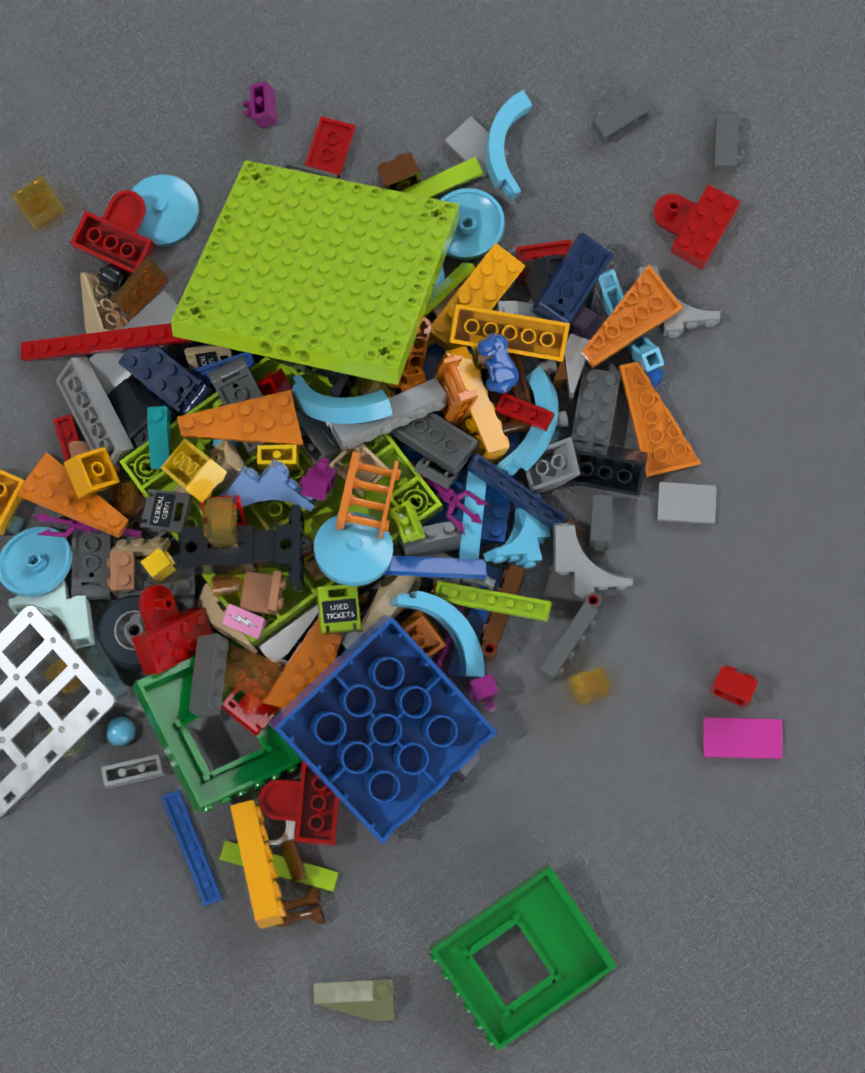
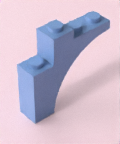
[218,459,316,511]

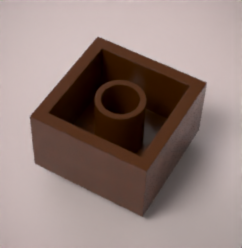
[377,152,421,191]

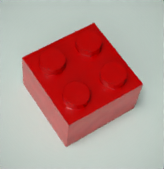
[709,665,759,708]

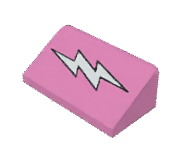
[222,604,266,639]

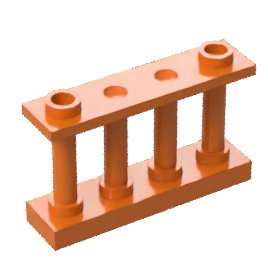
[434,355,479,429]
[336,451,401,539]

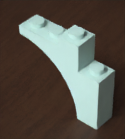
[9,580,95,649]

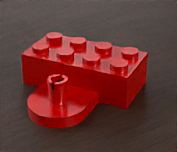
[653,184,741,270]
[70,190,156,278]
[132,585,213,674]
[259,762,340,846]

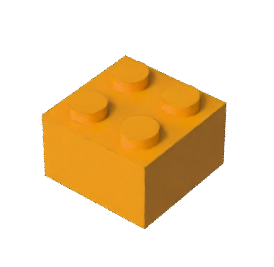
[64,447,120,498]

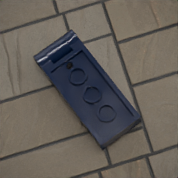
[531,233,614,324]
[117,345,214,415]

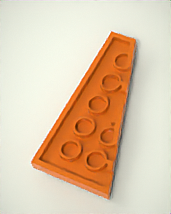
[581,264,683,368]
[619,362,702,477]
[177,390,304,447]
[17,452,129,538]
[262,616,343,708]

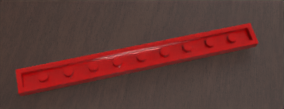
[20,323,191,362]

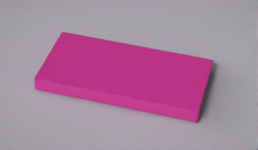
[703,717,782,759]

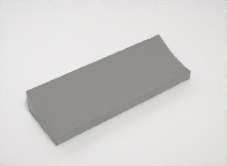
[89,290,179,394]
[56,357,134,466]

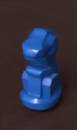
[477,333,519,393]

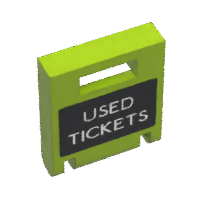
[316,585,361,635]

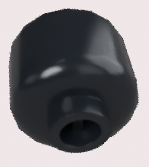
[97,264,127,291]

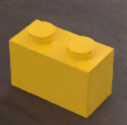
[257,444,299,471]
[141,548,176,585]

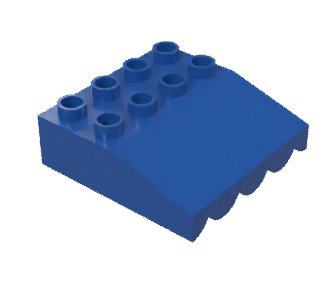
[268,615,498,844]

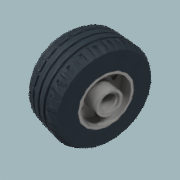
[98,595,146,671]

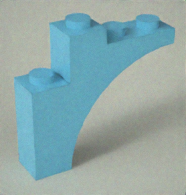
[483,493,551,569]

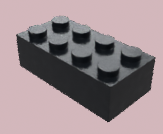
[566,439,648,497]

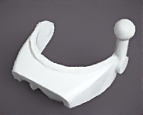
[268,821,296,846]

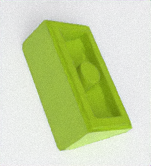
[391,500,426,543]

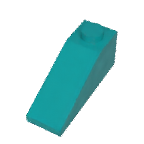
[147,406,171,469]

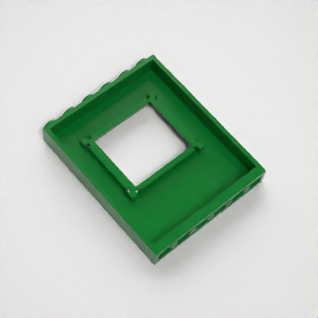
[132,641,303,813]
[429,864,617,1050]

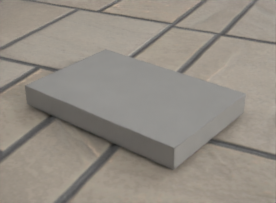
[445,116,510,179]
[657,482,717,524]

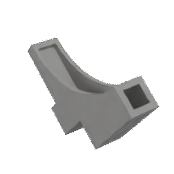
[638,266,720,338]
[553,523,633,598]

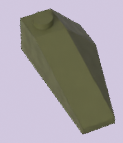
[313,979,395,1021]

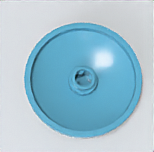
[131,175,199,247]
[441,188,505,260]
[314,512,393,586]
[0,527,72,597]

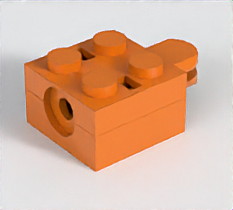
[399,611,446,657]

